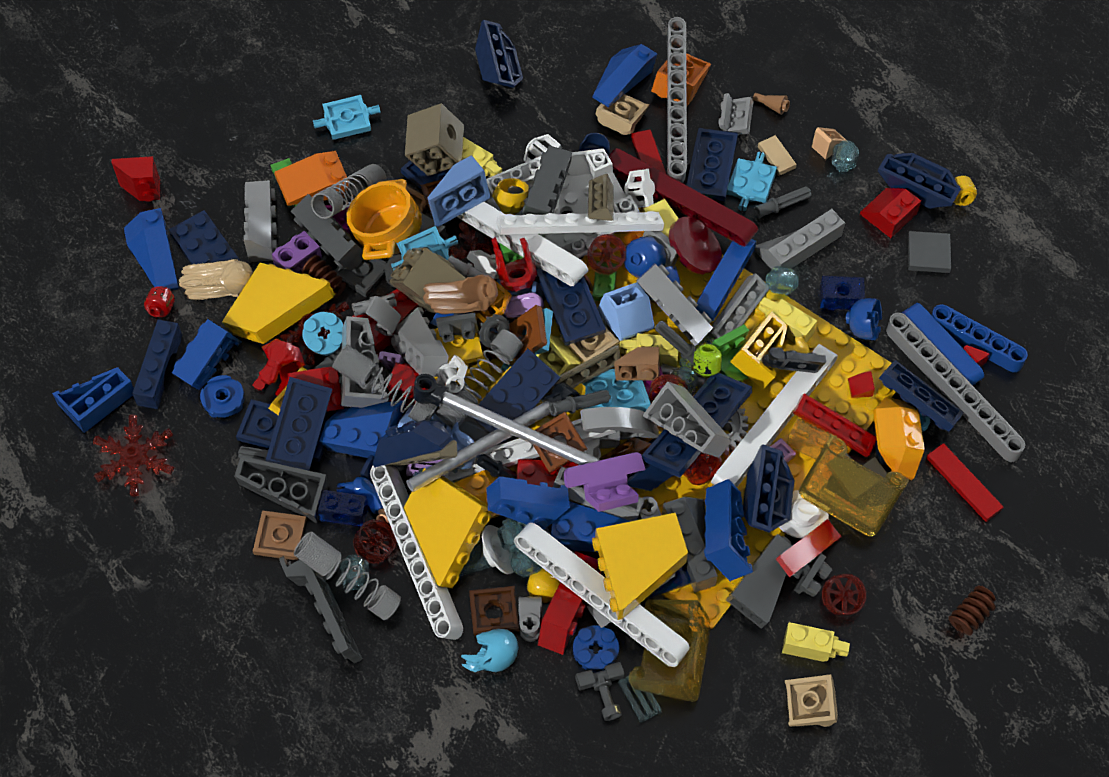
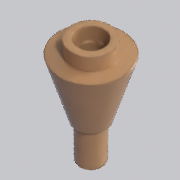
[753,93,790,115]

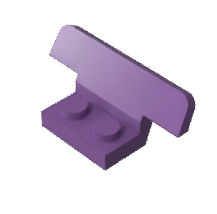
[564,452,645,512]

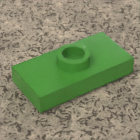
[592,261,617,301]

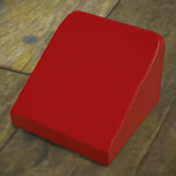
[963,345,990,367]
[848,371,875,398]

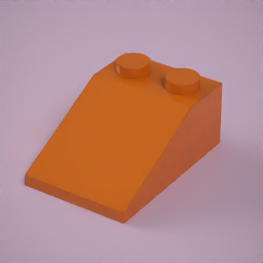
[651,53,711,106]
[274,151,348,206]

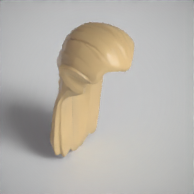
[179,259,253,300]

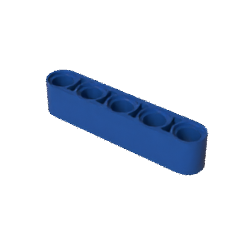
[696,239,757,321]
[902,303,984,386]
[932,305,1028,372]

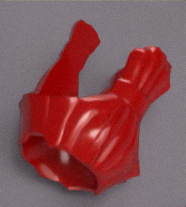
[491,237,537,292]
[252,339,305,396]

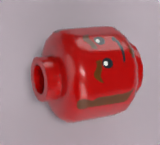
[144,286,175,317]

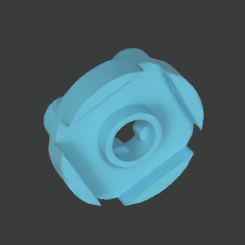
[302,312,343,355]

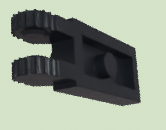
[762,347,826,373]

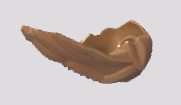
[423,274,498,314]

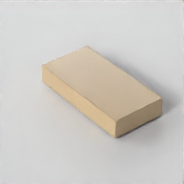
[758,135,797,176]

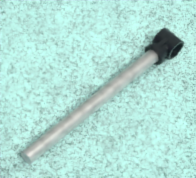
[413,374,599,465]
[406,383,581,492]

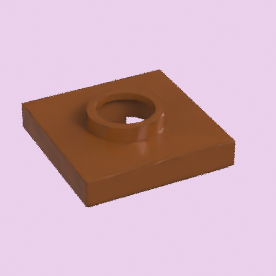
[509,305,547,362]
[533,412,588,473]

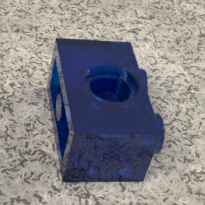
[820,276,865,311]
[318,490,368,527]

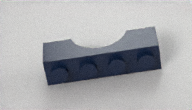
[132,320,182,409]

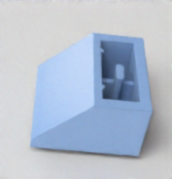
[597,282,655,341]

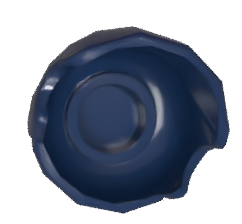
[579,132,610,155]

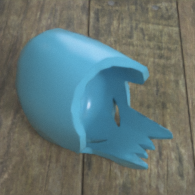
[461,629,519,672]

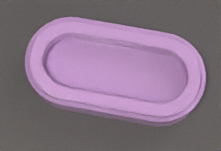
[504,293,544,319]

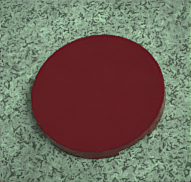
[669,216,722,275]

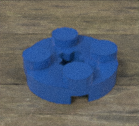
[200,375,245,417]
[573,625,619,672]

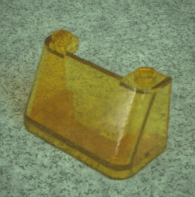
[799,434,910,536]
[629,600,710,701]

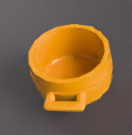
[347,179,422,260]

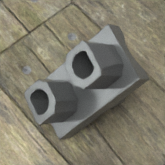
[436,313,478,342]
[793,553,832,597]

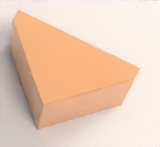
[812,127,848,159]

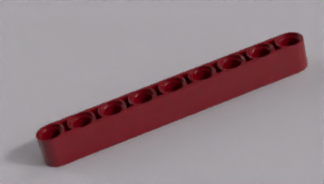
[608,148,759,247]

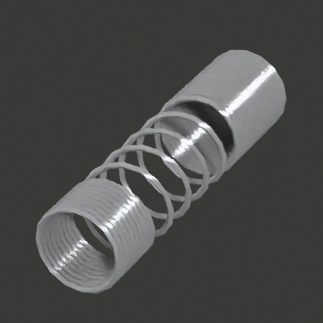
[311,164,386,219]
[435,329,523,428]
[332,345,438,422]
[294,532,401,620]

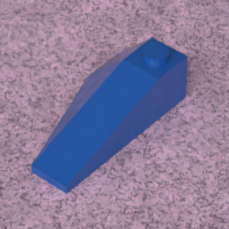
[593,44,657,108]
[124,208,179,291]

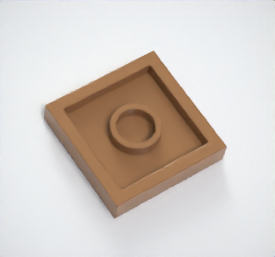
[253,511,307,561]

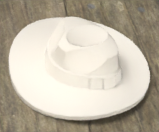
[779,490,829,539]
[482,525,520,574]

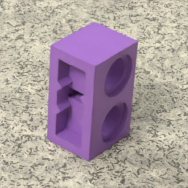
[272,231,322,273]

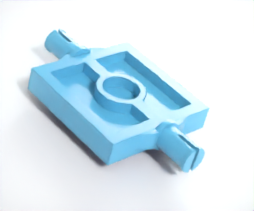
[313,95,381,140]
[727,152,777,211]
[391,226,458,271]

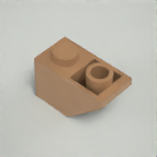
[614,347,660,380]

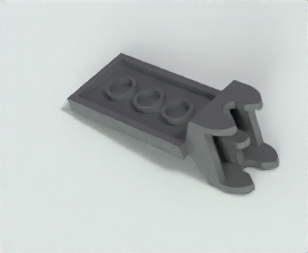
[279,536,363,663]

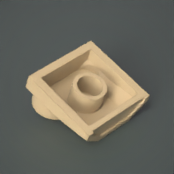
[596,94,649,135]
[559,327,620,363]
[785,675,838,727]

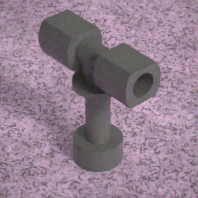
[575,662,624,721]

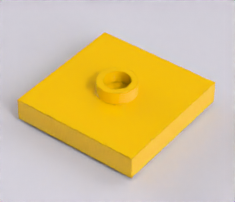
[434,328,484,364]

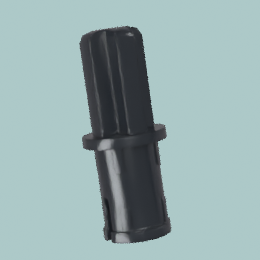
[476,454,517,479]

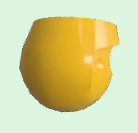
[492,178,529,215]

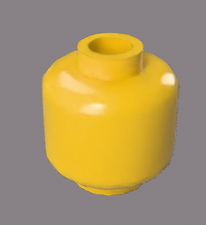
[954,176,977,206]

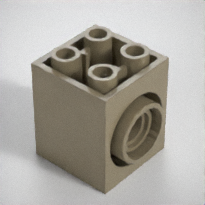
[405,103,464,176]
[389,248,466,313]

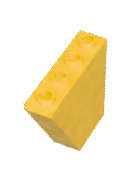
[222,263,335,344]
[404,468,492,588]
[592,513,688,620]

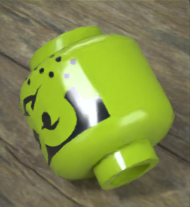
[693,344,722,378]

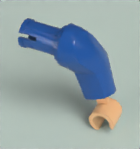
[337,477,389,527]

